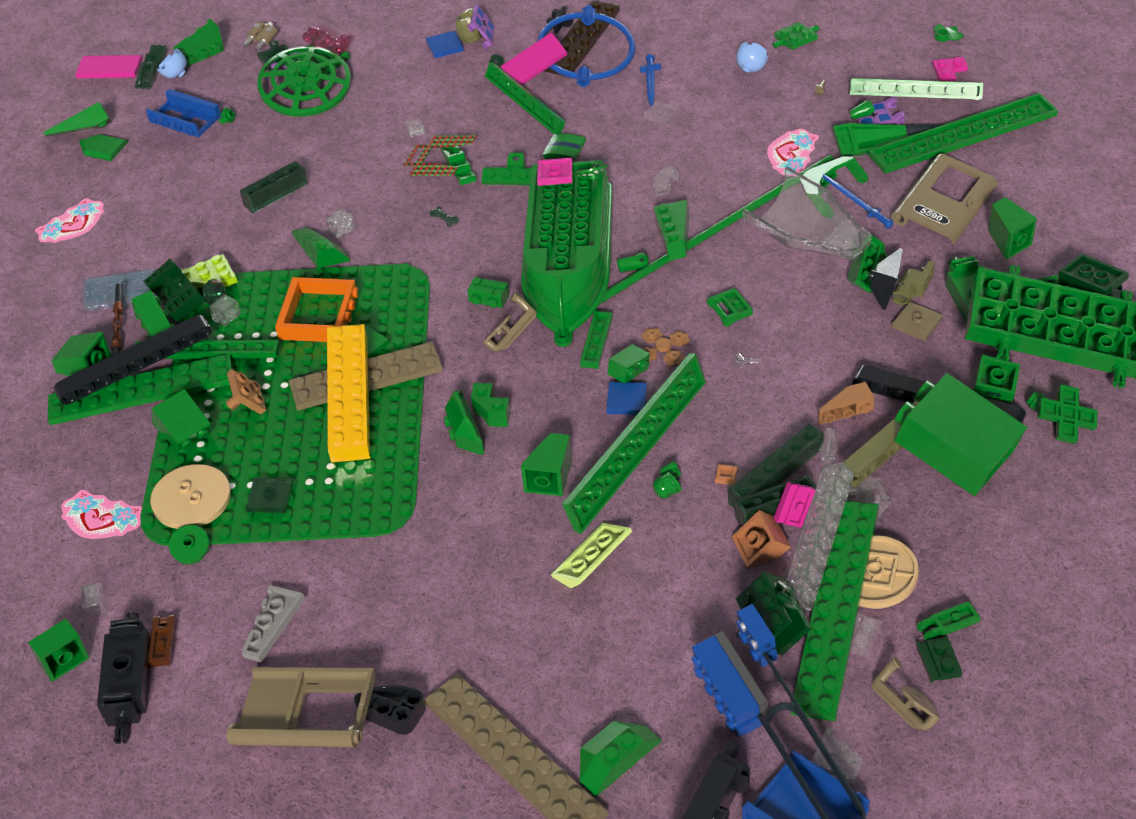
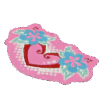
[767,129,819,175]
[35,198,104,243]
[61,490,142,539]

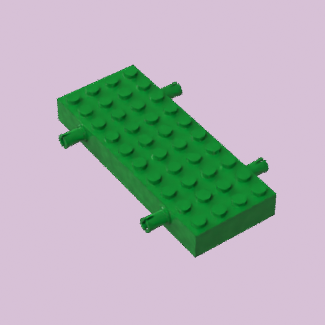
[965,265,1136,388]

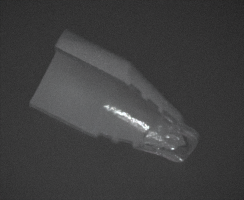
[743,166,871,259]

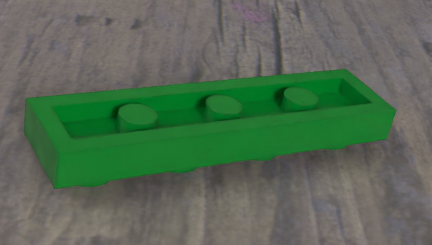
[580,311,613,369]

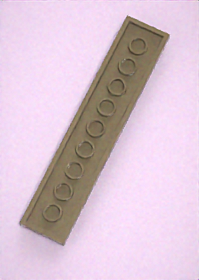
[424,674,609,819]

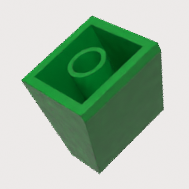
[988,197,1037,260]
[51,332,112,376]
[152,389,211,451]
[521,433,572,496]

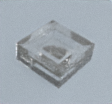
[405,118,425,136]

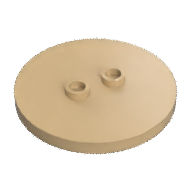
[150,464,231,529]
[859,535,919,609]

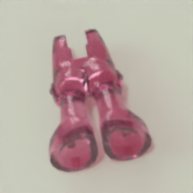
[302,27,349,56]

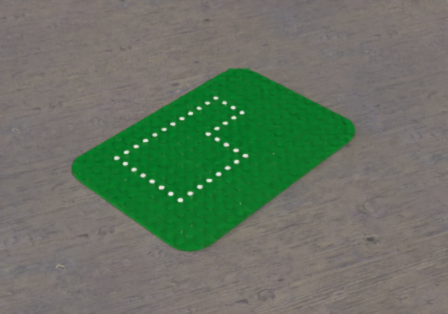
[140,263,430,546]

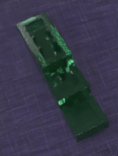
[135,45,167,89]

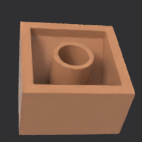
[732,510,791,568]

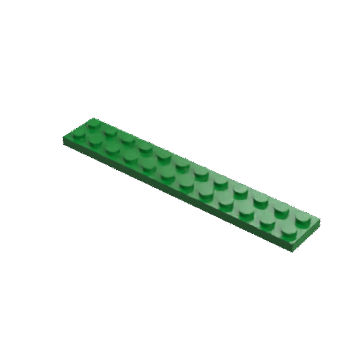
[868,93,1058,174]
[562,353,706,534]
[791,500,879,721]

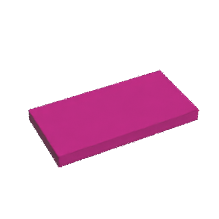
[500,32,568,85]
[75,55,142,78]

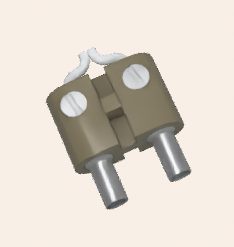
[243,22,278,50]

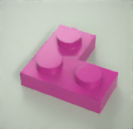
[932,57,968,82]

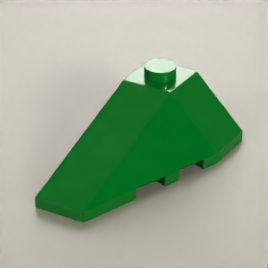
[43,102,111,137]

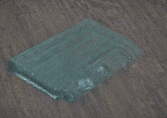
[82,269,154,311]

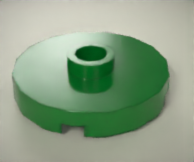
[169,525,210,565]

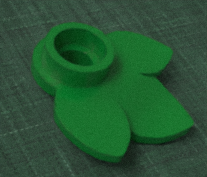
[934,24,964,42]

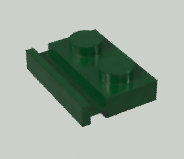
[916,637,962,683]

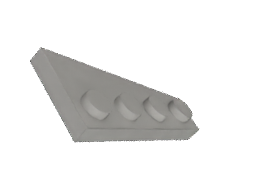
[241,585,306,662]

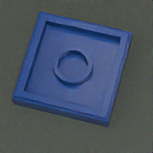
[426,31,464,58]
[606,382,647,415]

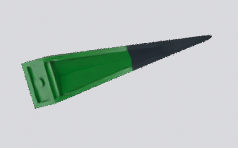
[833,123,947,157]

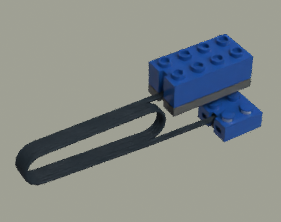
[691,604,866,819]

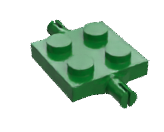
[772,22,819,50]

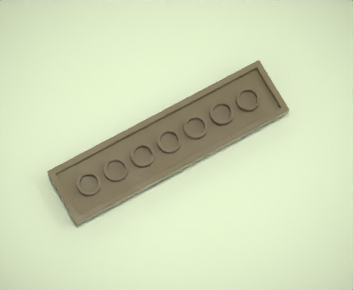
[289,342,443,411]

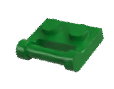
[706,288,753,327]

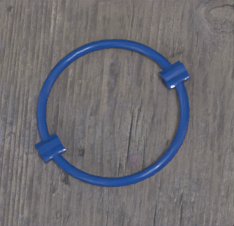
[537,5,635,87]

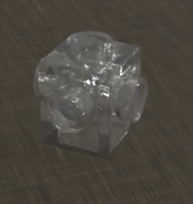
[326,208,355,238]

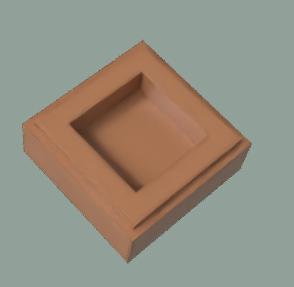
[715,464,738,485]

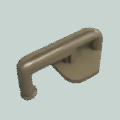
[482,292,536,352]
[872,656,941,731]

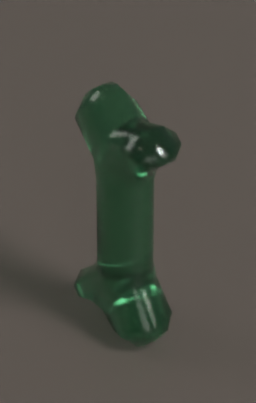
[430,206,459,227]

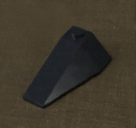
[869,248,903,310]

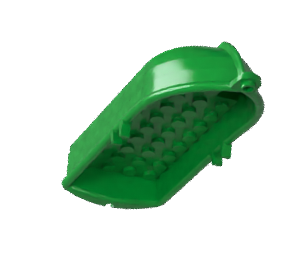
[521,160,613,347]

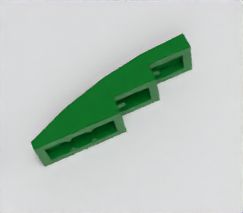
[440,146,476,185]

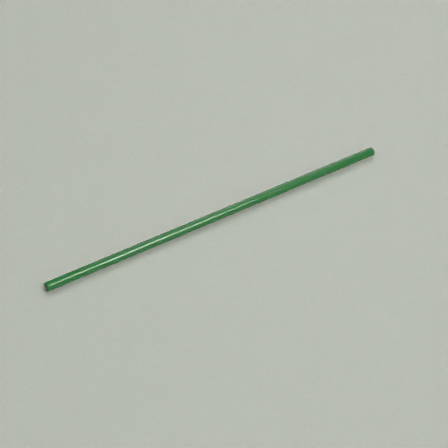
[600,155,834,304]

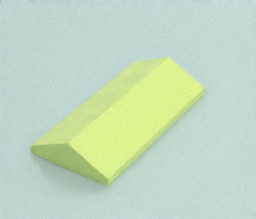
[551,523,632,588]

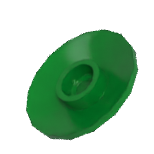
[575,164,609,180]

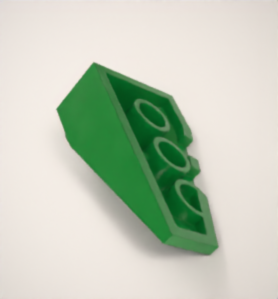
[292,227,350,269]

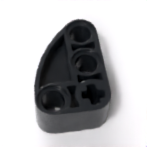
[354,685,426,735]

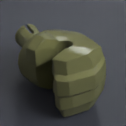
[456,8,482,44]

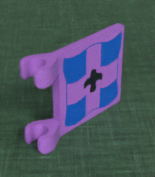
[467,4,495,50]
[858,96,905,125]

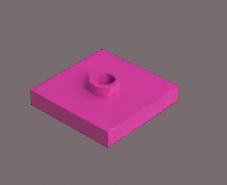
[537,158,573,186]

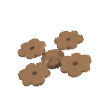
[642,328,690,366]

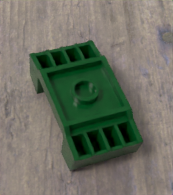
[143,258,206,324]

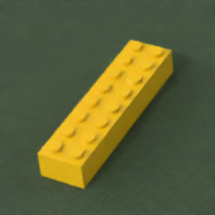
[327,324,370,462]

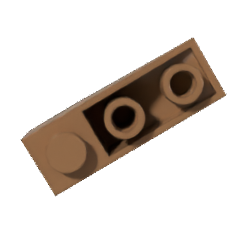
[818,382,875,424]

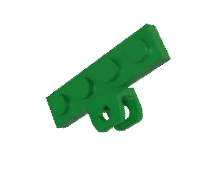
[481,153,531,185]

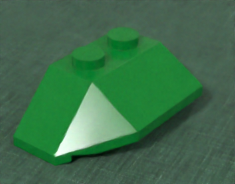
[847,234,887,293]
[443,389,484,455]
[580,721,662,797]

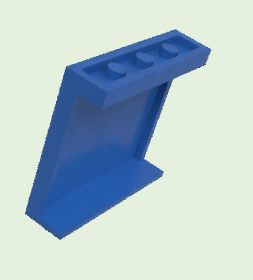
[742,750,870,819]

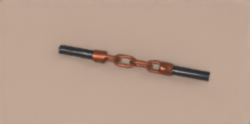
[111,283,123,356]

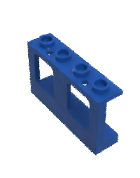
[146,89,221,138]

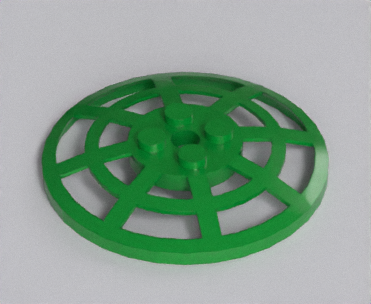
[257,46,351,117]

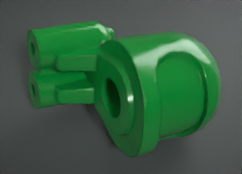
[653,461,682,499]

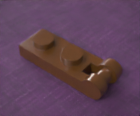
[147,614,177,667]

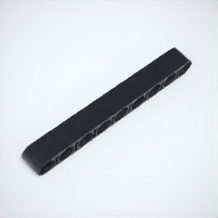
[54,315,212,405]
[852,365,1026,424]

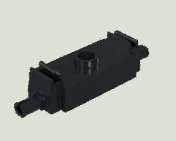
[97,612,150,744]
[683,741,750,819]

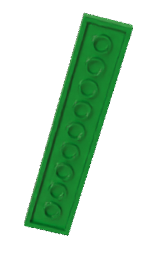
[48,353,233,425]

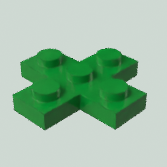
[1037,384,1098,444]

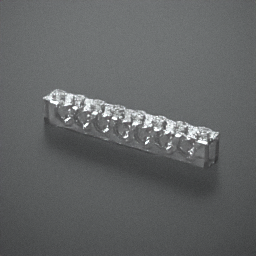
[787,462,854,612]

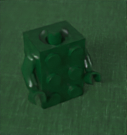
[1059,253,1129,299]
[735,571,812,655]

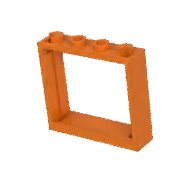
[275,277,359,342]

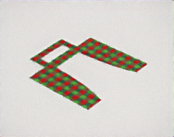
[403,135,477,176]

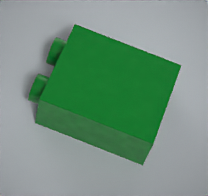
[894,373,1028,497]

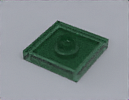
[246,477,294,513]

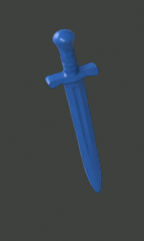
[639,54,662,106]
[822,174,894,229]

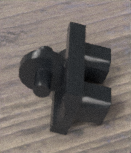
[547,6,573,33]

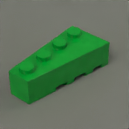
[653,200,690,261]

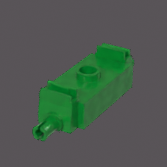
[945,256,998,350]

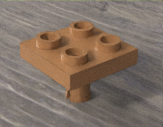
[226,369,266,414]

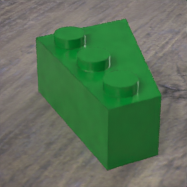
[131,291,174,338]

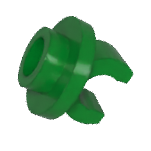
[218,107,235,124]

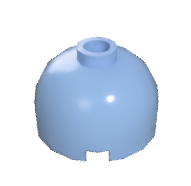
[736,42,769,72]
[156,48,187,79]

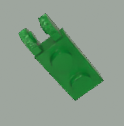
[916,601,981,641]

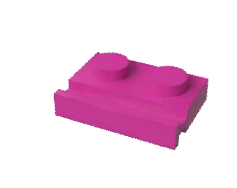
[773,482,816,528]

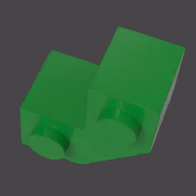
[471,383,510,427]

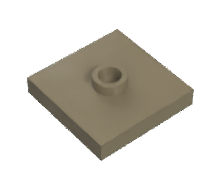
[892,302,943,341]

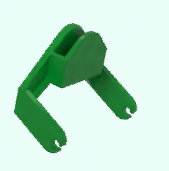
[802,156,869,218]

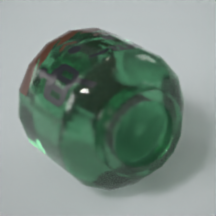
[202,279,227,307]

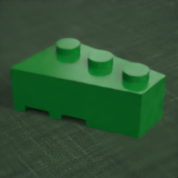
[173,18,224,67]

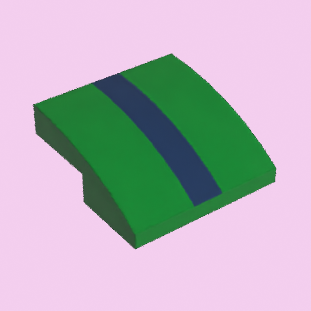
[542,134,586,161]

